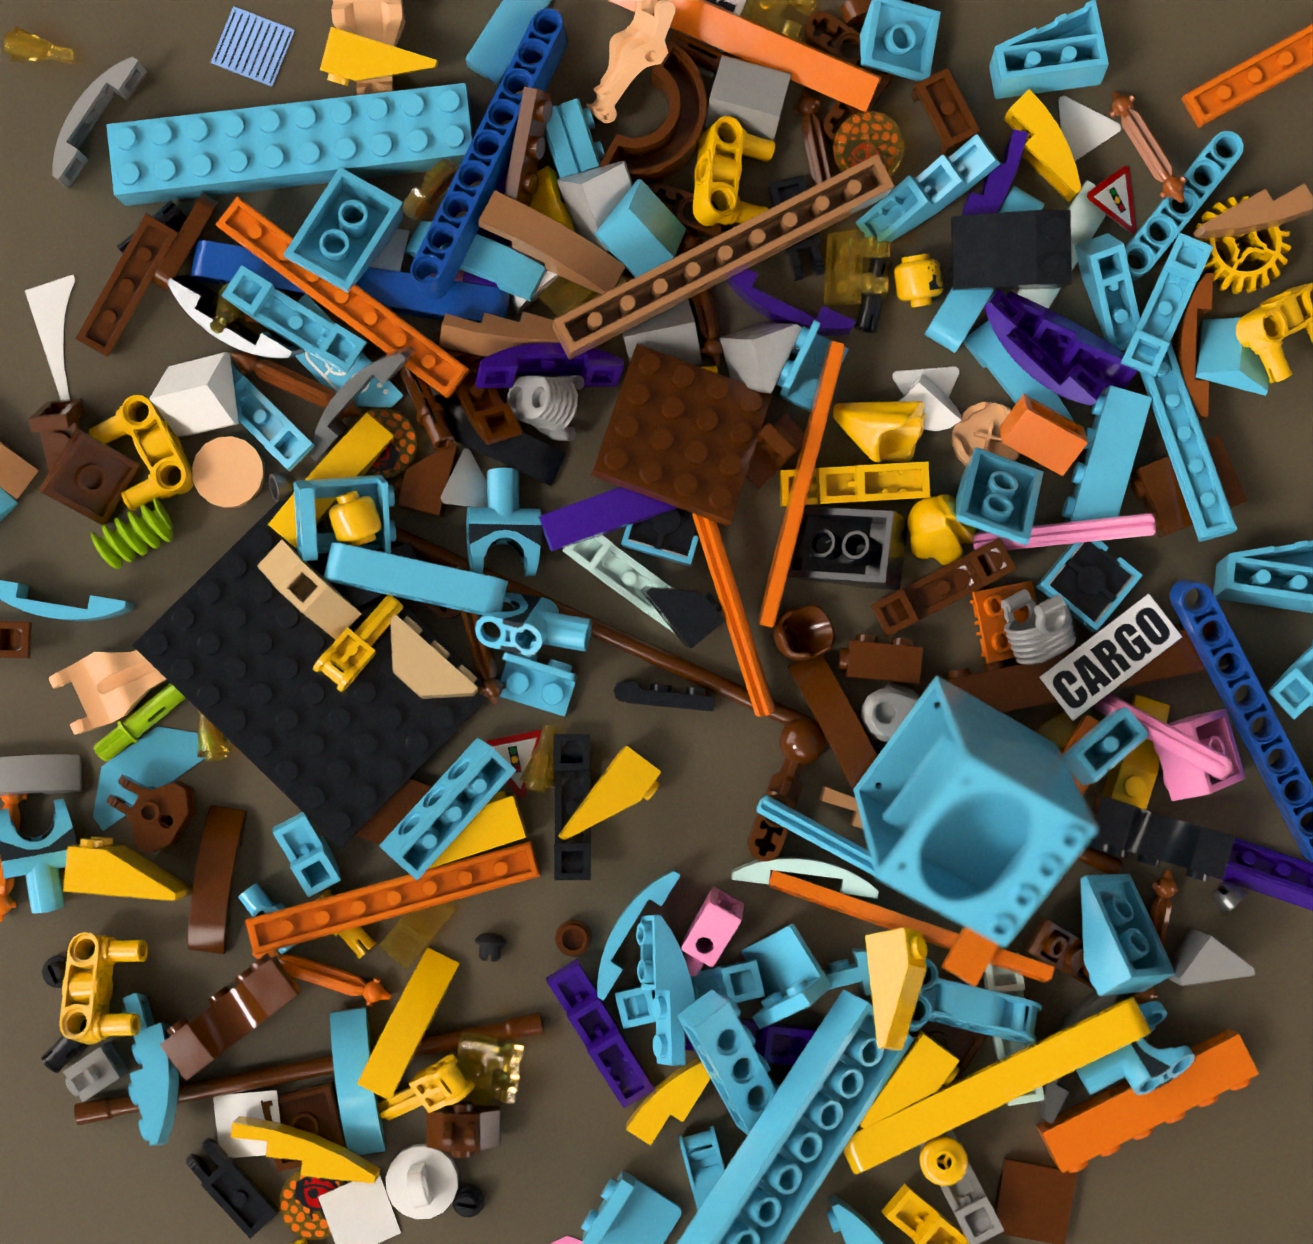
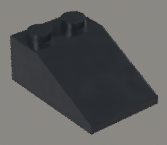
[951,210,1072,290]
[787,506,908,590]

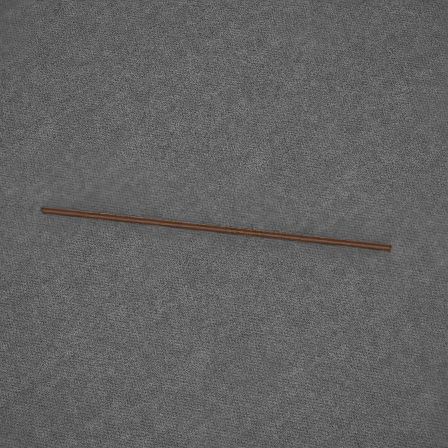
[390,526,1122,874]

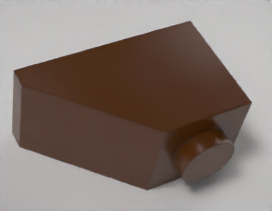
[394,444,460,519]

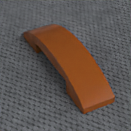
[1173,273,1213,421]

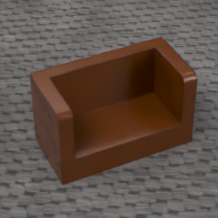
[911,68,980,157]

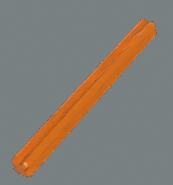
[692,513,775,717]

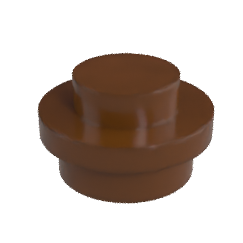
[555,920,592,957]

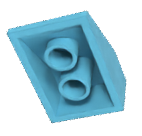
[283,167,403,293]
[955,447,1044,546]
[1081,874,1175,996]

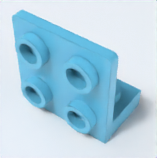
[776,320,849,411]
[500,652,578,717]
[742,924,832,1029]

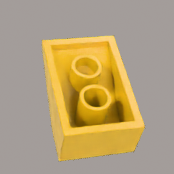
[63,836,192,901]

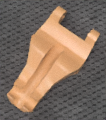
[332,0,406,95]
[586,0,675,123]
[49,650,167,735]

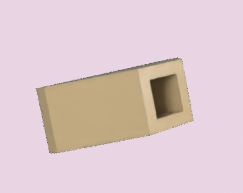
[257,539,362,640]
[391,614,478,699]

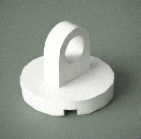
[386,1144,459,1219]

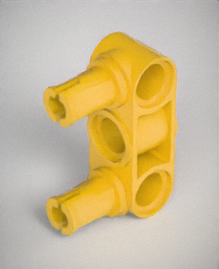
[693,116,775,227]
[1236,282,1313,383]
[89,395,194,511]
[60,932,148,1045]

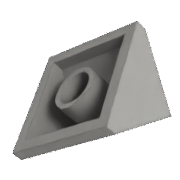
[705,55,792,141]
[557,161,633,252]
[622,299,702,366]
[720,323,802,393]
[1167,928,1255,986]

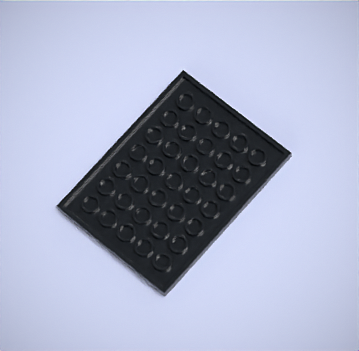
[132,499,489,849]

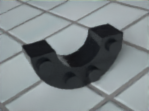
[1086,795,1235,882]

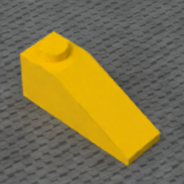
[320,27,439,86]
[1102,694,1170,810]
[558,746,661,840]
[428,790,528,869]
[865,928,927,1051]
[859,1029,959,1129]

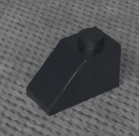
[640,586,725,649]

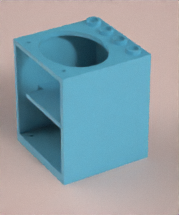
[853,675,1098,947]

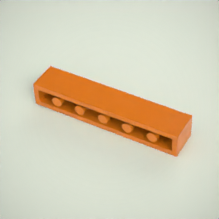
[1036,1029,1259,1173]

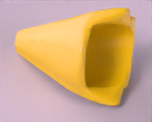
[833,401,926,463]
[907,494,976,565]

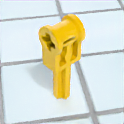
[313,595,404,692]
[378,1055,475,1120]

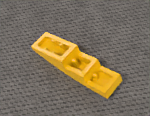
[268,412,396,548]
[779,461,930,507]
[357,947,460,1100]
[230,1116,380,1184]
[881,1184,969,1244]

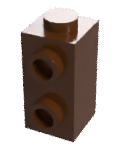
[838,634,923,684]

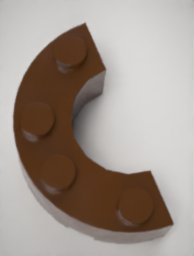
[599,40,707,184]
[160,953,302,1080]

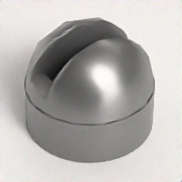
[269,472,297,502]
[1213,882,1247,914]

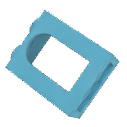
[293,475,396,561]

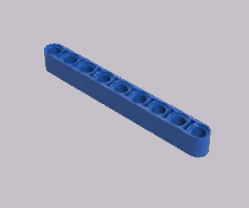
[410,8,568,300]
[191,240,511,323]
[1170,579,1313,863]

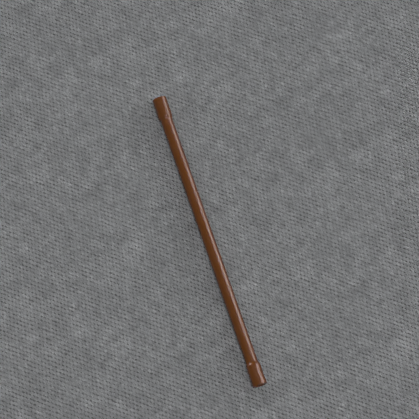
[74,1012,544,1125]

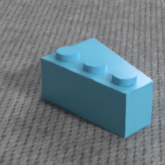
[989,0,1109,99]
[1213,540,1313,613]

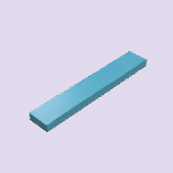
[1139,341,1237,542]

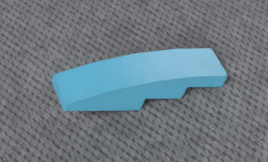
[856,134,1001,250]

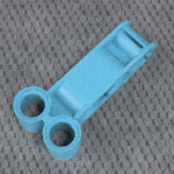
[908,958,1042,1044]
[678,1126,725,1211]

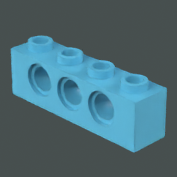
[379,737,516,880]
[676,989,779,1135]

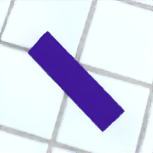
[1209,838,1313,911]

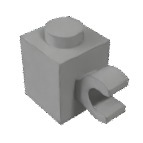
[63,1041,129,1102]

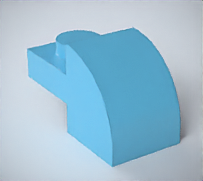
[272,812,341,897]
[823,947,872,996]

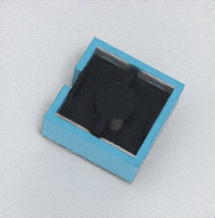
[621,508,699,567]
[1035,541,1143,632]

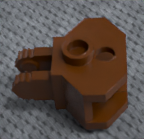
[107,775,196,853]
[426,1101,501,1158]

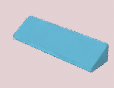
[466,0,552,86]

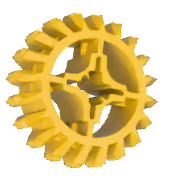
[1194,196,1291,294]

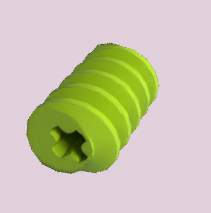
[90,497,174,569]

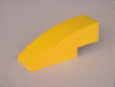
[1003,89,1082,203]
[626,1057,711,1146]

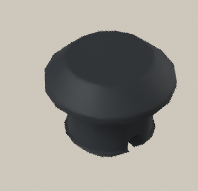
[475,933,507,962]
[42,955,67,988]
[452,1184,484,1217]

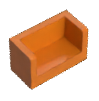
[999,393,1088,476]

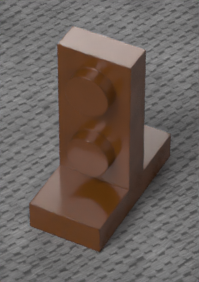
[29,398,85,473]
[746,413,805,490]

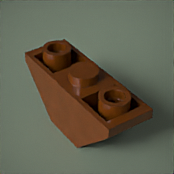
[1024,917,1095,990]

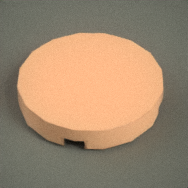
[192,436,266,508]

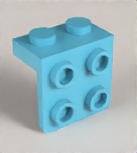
[581,1170,681,1244]

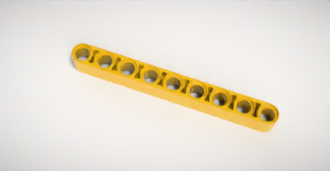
[843,997,1151,1174]

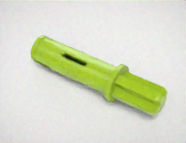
[93,683,186,761]

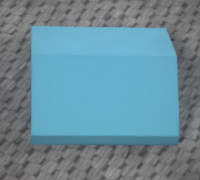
[860,0,941,82]
[594,179,686,278]
[1195,317,1269,396]

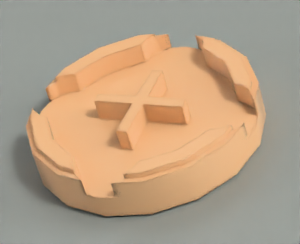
[952,402,1020,466]

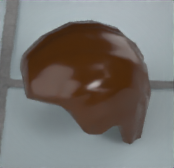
[773,604,836,661]

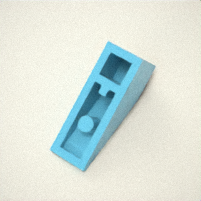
[1075,233,1140,351]

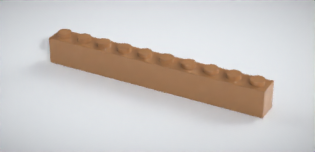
[552,154,895,360]

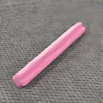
[973,513,1156,550]
[1095,693,1233,779]

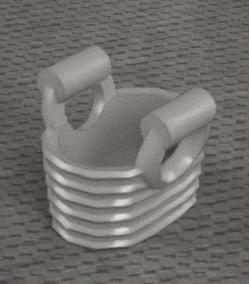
[507,375,584,441]
[1001,589,1076,665]
[861,681,920,749]

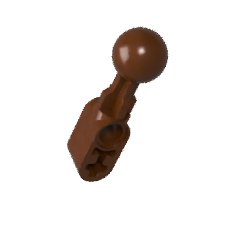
[747,719,825,862]

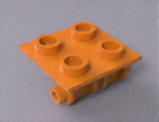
[969,581,1037,663]

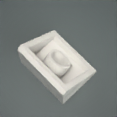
[149,352,239,437]

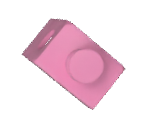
[681,886,744,977]

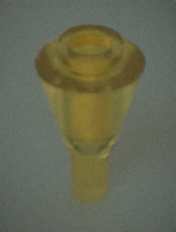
[4,26,74,64]
[210,283,246,334]
[197,709,233,762]
[519,725,557,793]

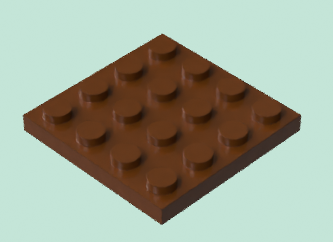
[590,344,772,526]

